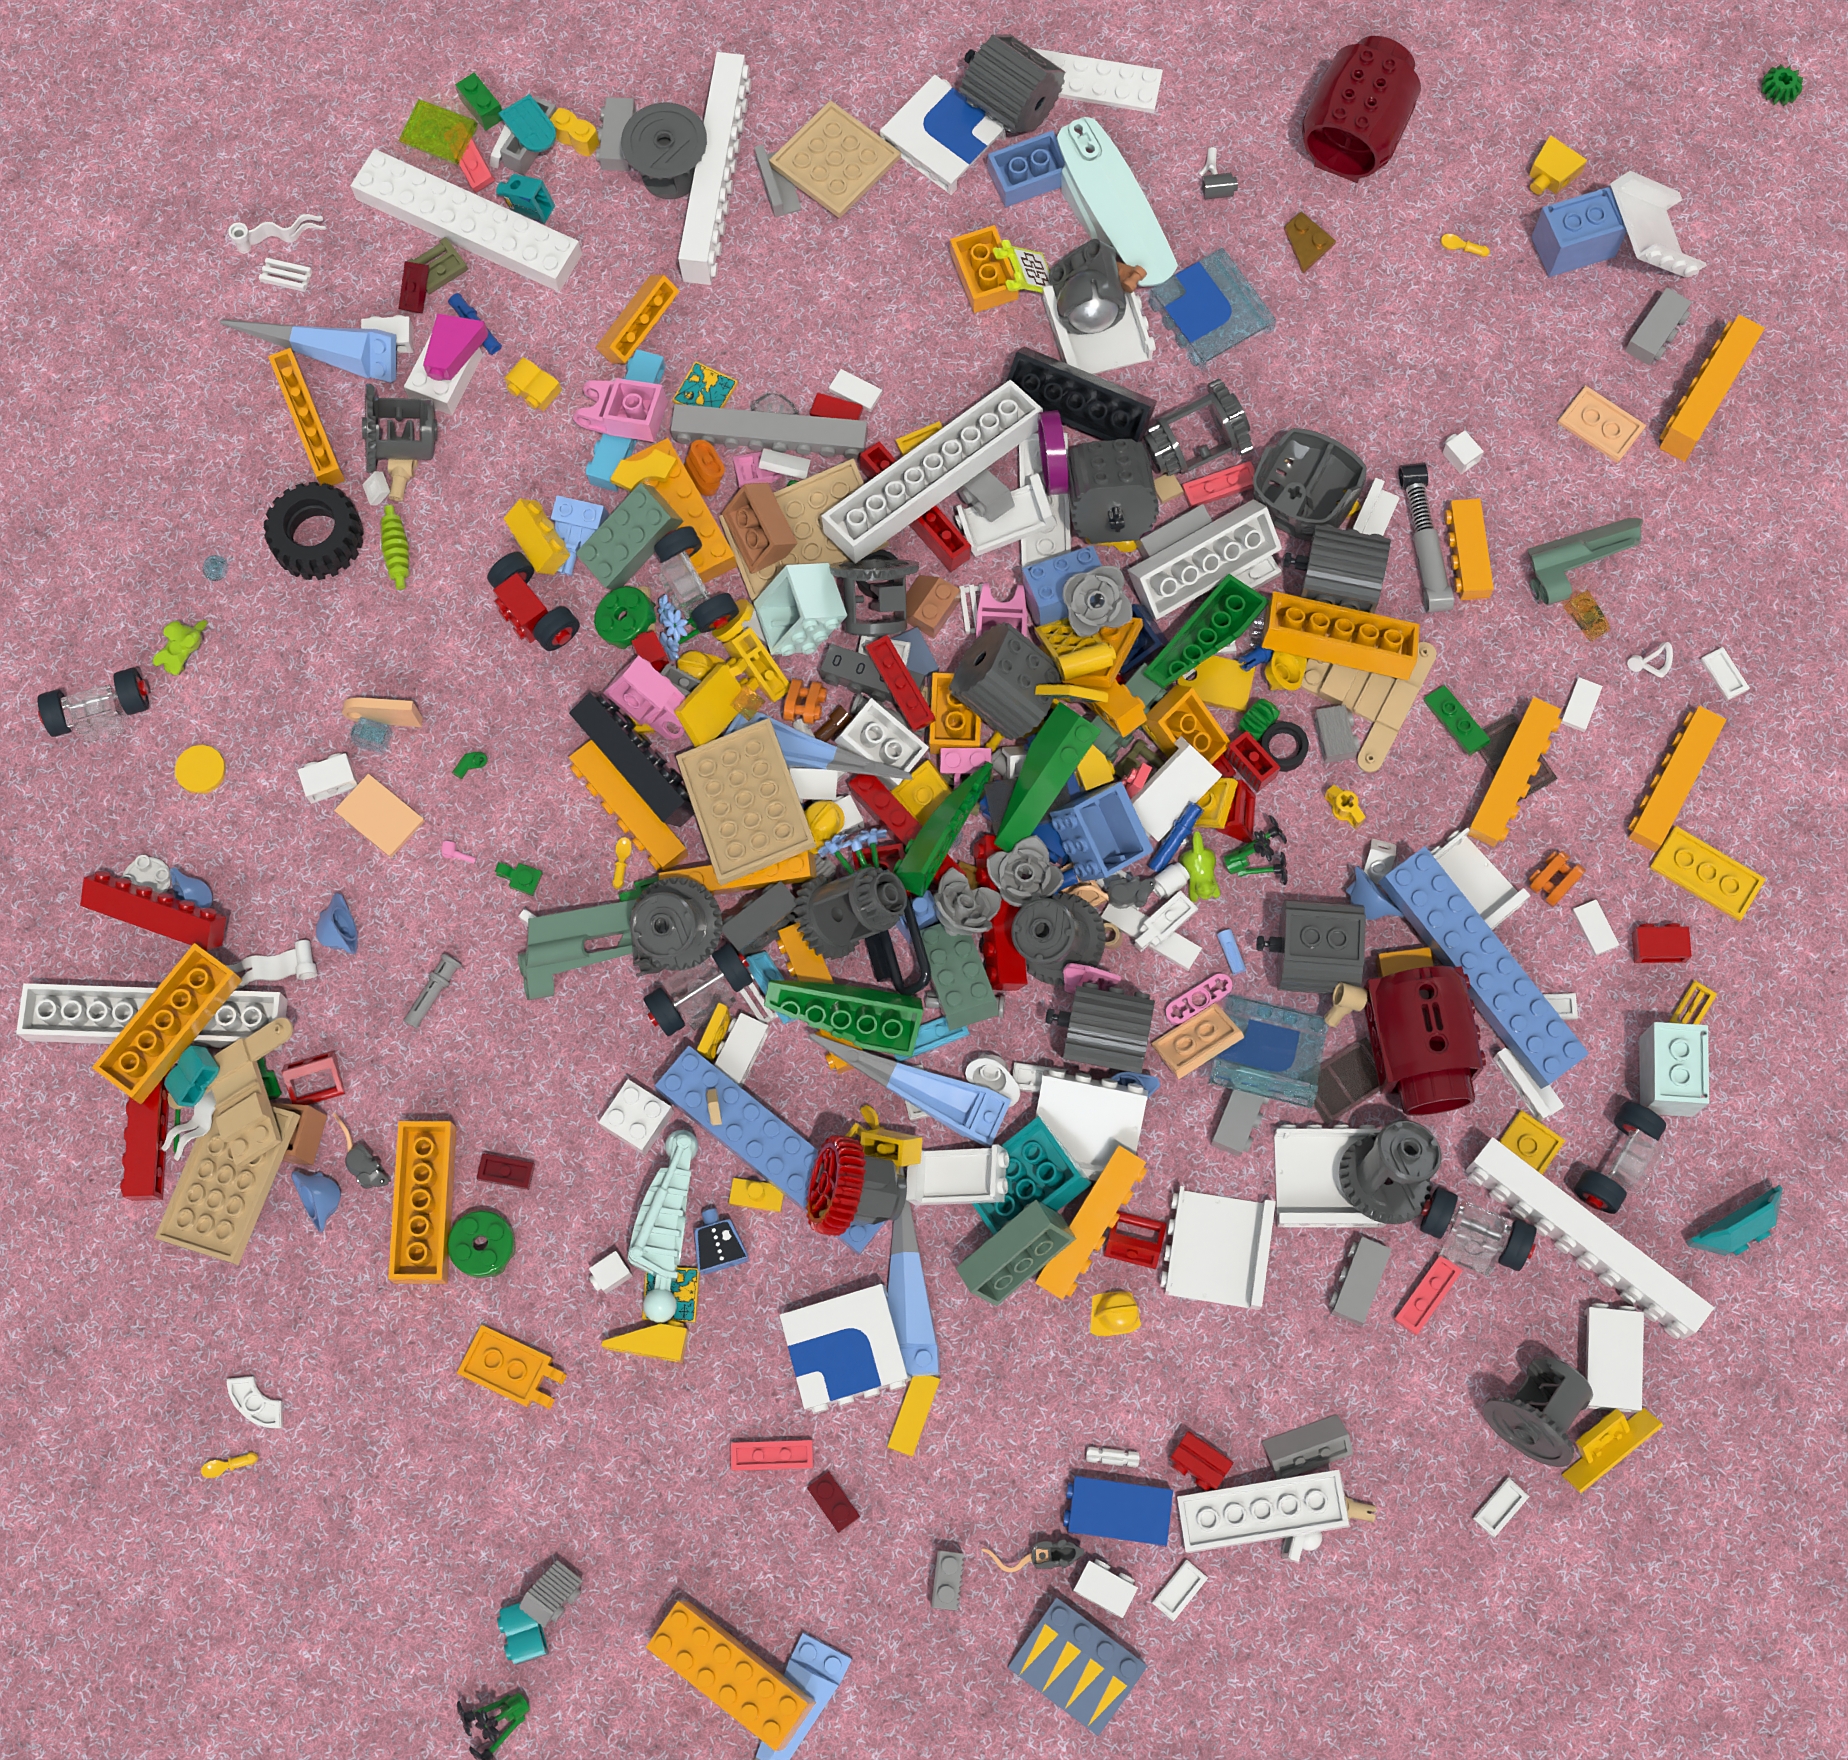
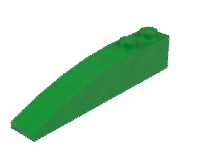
[1143,574,1270,689]
[994,702,1102,853]
[893,762,993,897]
[764,980,924,1057]

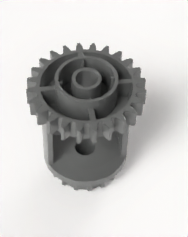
[1143,379,1253,476]
[793,867,907,960]

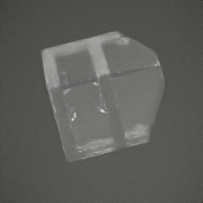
[750,390,800,415]

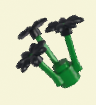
[1224,815,1288,885]
[457,1692,530,1760]

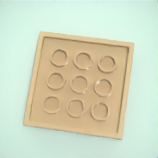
[769,100,901,219]

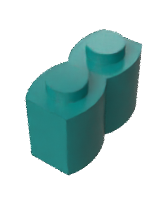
[164,1045,219,1107]
[497,1602,549,1665]

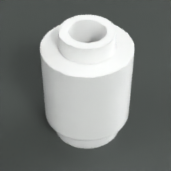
[1153,862,1190,899]

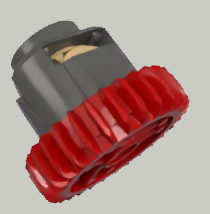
[806,1135,907,1236]

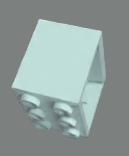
[753,563,847,656]
[1639,1022,1709,1117]

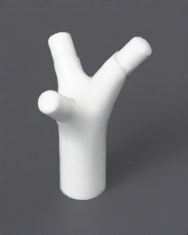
[1199,147,1218,176]

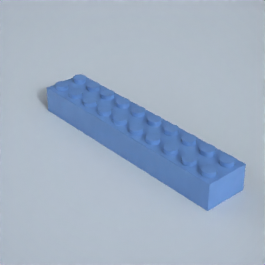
[1378,846,1589,1089]
[655,1046,888,1256]

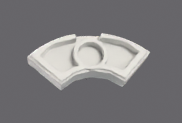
[227,1376,283,1429]

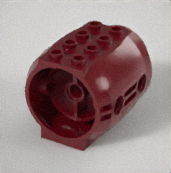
[1302,36,1421,183]
[1364,966,1486,1116]

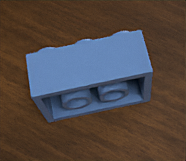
[987,130,1065,208]

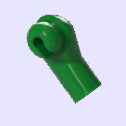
[452,752,488,779]

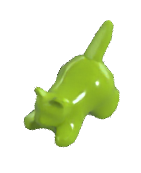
[153,620,208,676]
[1179,830,1221,902]

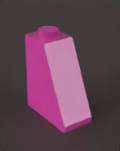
[423,313,488,381]

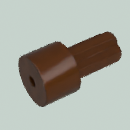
[814,705,853,742]

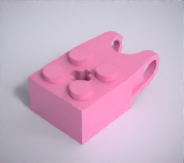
[573,378,668,442]
[976,583,1027,639]
[603,655,686,740]

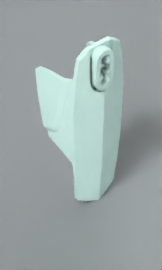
[1056,117,1178,287]

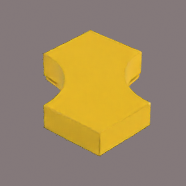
[610,449,677,492]

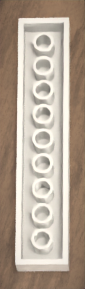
[678,52,751,285]
[350,149,582,292]
[821,380,1043,564]
[16,983,288,1050]
[1465,1137,1714,1340]

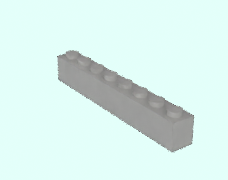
[671,404,868,459]

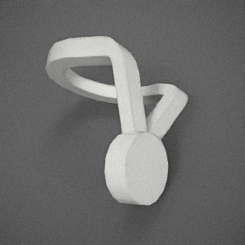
[1627,642,1673,677]

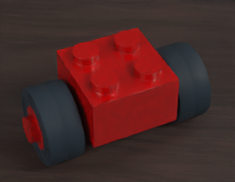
[487,552,580,651]

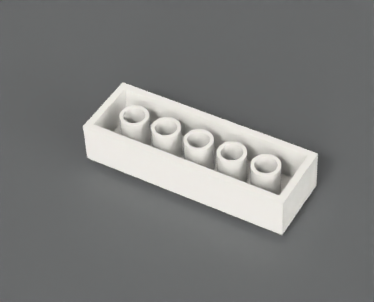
[1128,499,1282,620]

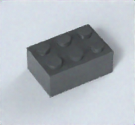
[722,881,798,959]

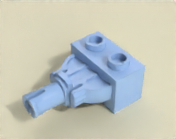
[551,496,609,576]

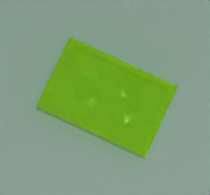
[398,99,478,165]

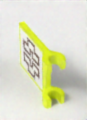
[993,240,1054,293]

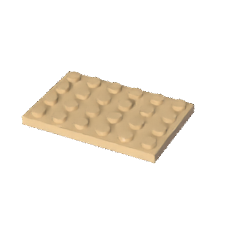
[719,458,890,602]
[676,718,817,885]
[154,1106,300,1265]

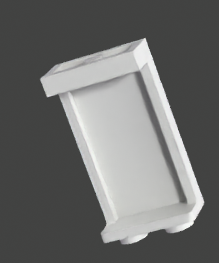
[955,473,1058,557]
[1130,736,1222,842]
[906,1144,1009,1206]
[1584,1303,1644,1413]

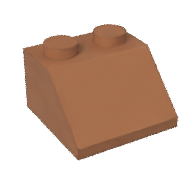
[893,575,961,639]
[270,1103,327,1165]

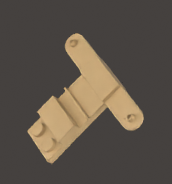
[1300,642,1437,773]
[168,1017,293,1168]

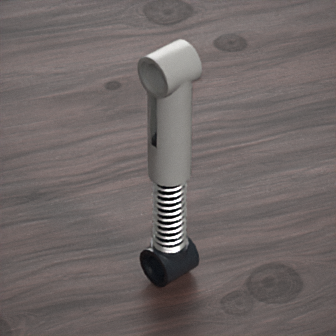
[1398,462,1454,613]

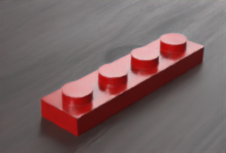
[865,635,936,733]

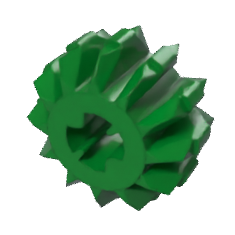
[1761,64,1803,107]
[1238,698,1280,741]

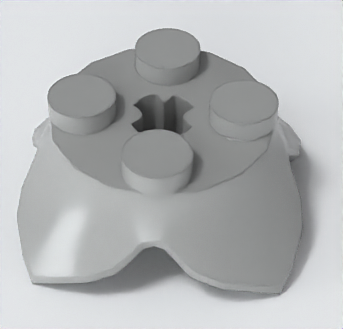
[1063,565,1132,637]
[987,835,1064,907]
[933,867,1002,936]

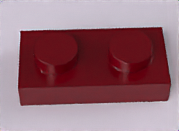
[398,261,429,313]
[476,1153,535,1190]
[807,1472,860,1533]

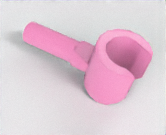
[442,841,476,864]

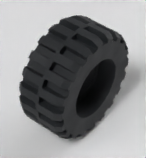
[263,482,364,580]

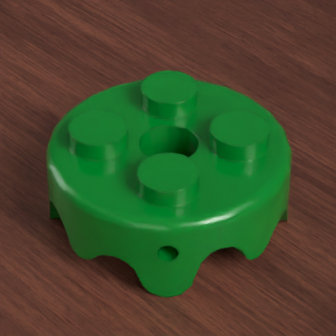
[594,586,656,650]
[447,1210,516,1279]

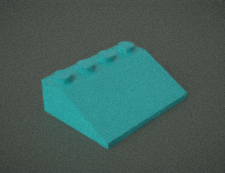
[972,1116,1092,1236]

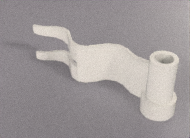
[228,214,326,254]
[226,940,318,989]
[161,1090,217,1161]

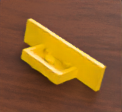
[1562,1408,1663,1493]

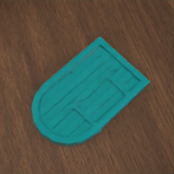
[498,94,556,152]

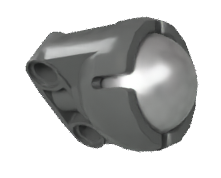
[1049,239,1127,334]

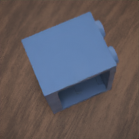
[1531,187,1627,277]
[1022,545,1102,634]
[1050,781,1154,882]

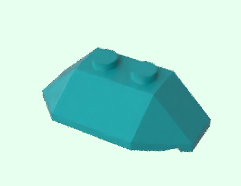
[1685,1184,1783,1256]

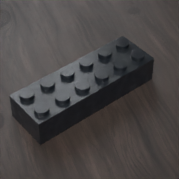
[1006,346,1157,442]
[569,692,695,827]

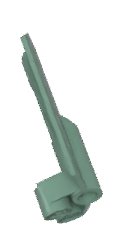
[1527,518,1643,605]
[518,899,636,1000]

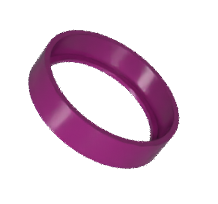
[1038,410,1068,496]

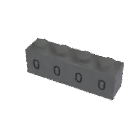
[820,644,925,708]

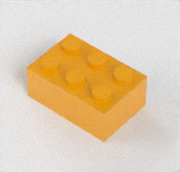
[950,225,1019,313]
[929,673,982,754]
[1145,684,1231,765]

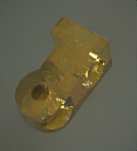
[1563,590,1610,641]

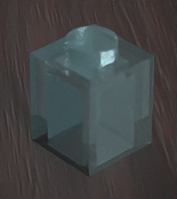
[351,717,393,755]

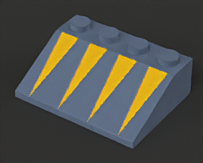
[1008,1597,1148,1736]

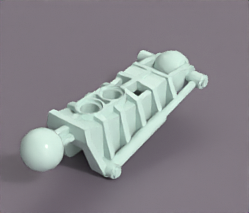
[627,1130,699,1323]

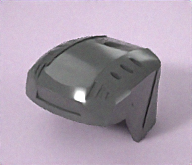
[1253,428,1367,542]

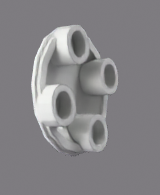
[120,855,171,893]

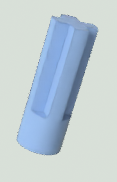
[1217,929,1246,975]

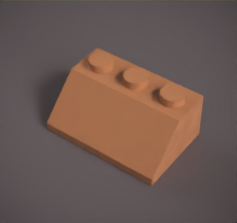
[722,482,798,574]

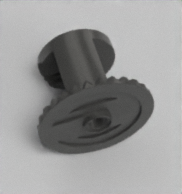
[621,102,707,199]
[362,383,437,473]
[829,559,919,637]
[630,877,723,971]
[1011,893,1106,985]
[1339,1120,1442,1224]
[1483,1356,1593,1467]

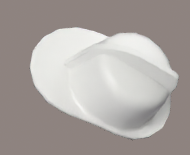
[965,1053,1020,1108]

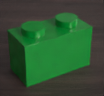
[455,72,502,131]

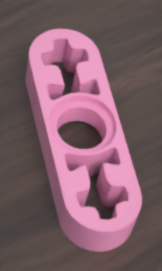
[1165,974,1232,1026]

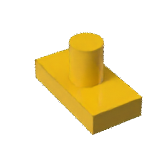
[729,1178,784,1213]

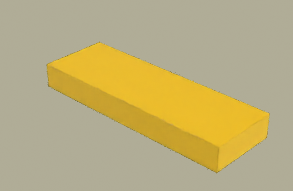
[887,1376,940,1457]

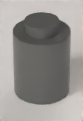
[1202,172,1238,200]

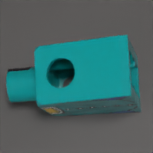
[496,174,555,225]

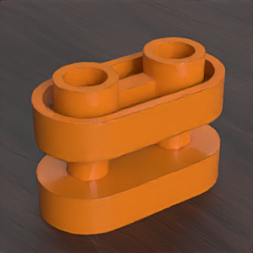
[684,440,725,496]
[783,678,827,725]
[1529,850,1587,907]

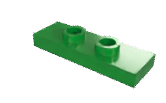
[1424,685,1491,756]

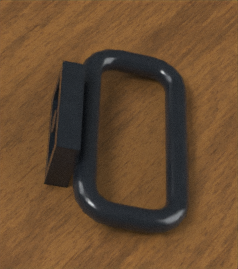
[865,896,931,996]

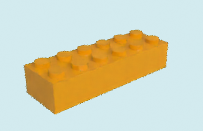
[1659,314,1765,462]
[625,438,737,588]
[1261,591,1420,680]
[92,943,242,1104]
[388,1121,457,1284]
[646,1601,816,1751]

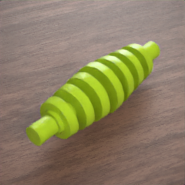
[381,505,409,590]

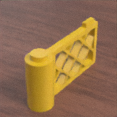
[1034,617,1116,681]

